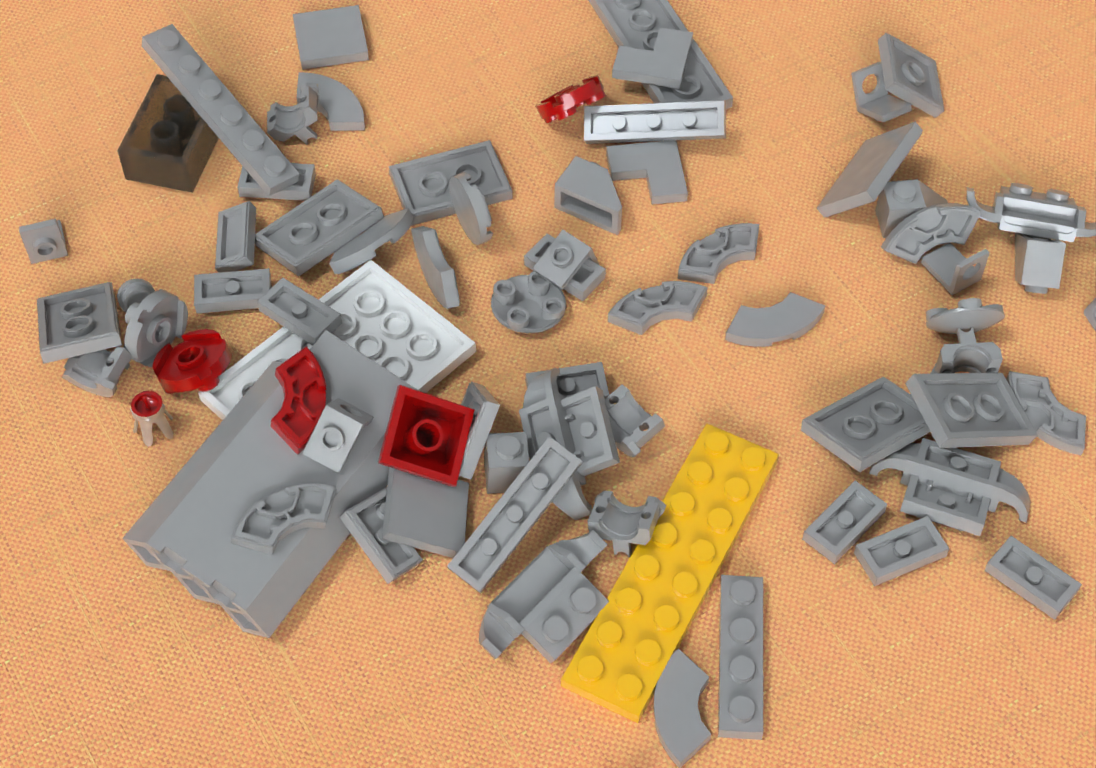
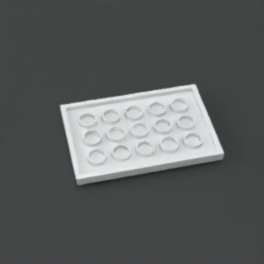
[198,260,476,420]

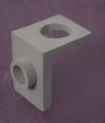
[851,62,912,122]
[19,219,68,264]
[533,230,599,290]
[921,243,990,295]
[303,398,374,472]

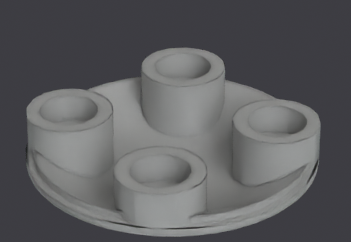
[491,271,566,333]
[926,298,1005,334]

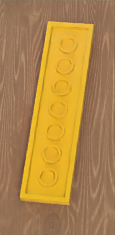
[561,423,779,723]

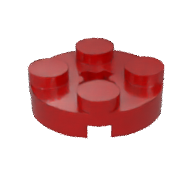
[535,75,606,124]
[152,329,232,394]

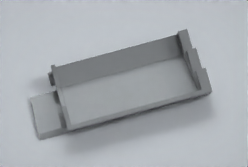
[122,330,419,638]

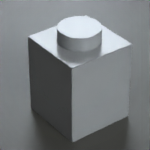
[484,432,529,494]

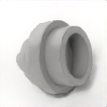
[117,279,155,312]

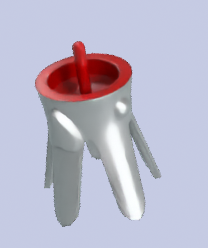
[130,391,173,447]

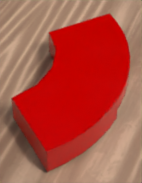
[270,346,326,455]

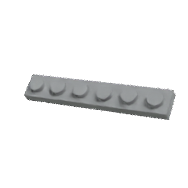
[142,24,300,197]

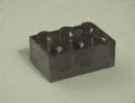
[117,74,219,193]

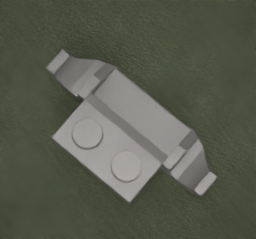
[966,183,1096,243]
[519,368,620,520]
[869,438,1030,536]
[479,530,609,664]

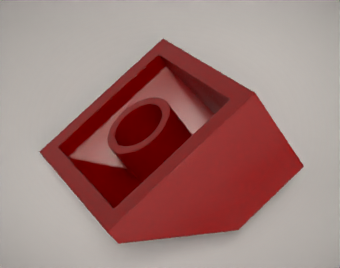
[378,385,475,487]

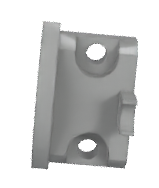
[267,83,320,145]
[930,327,1003,374]
[62,346,132,397]
[605,384,665,457]
[587,491,666,557]

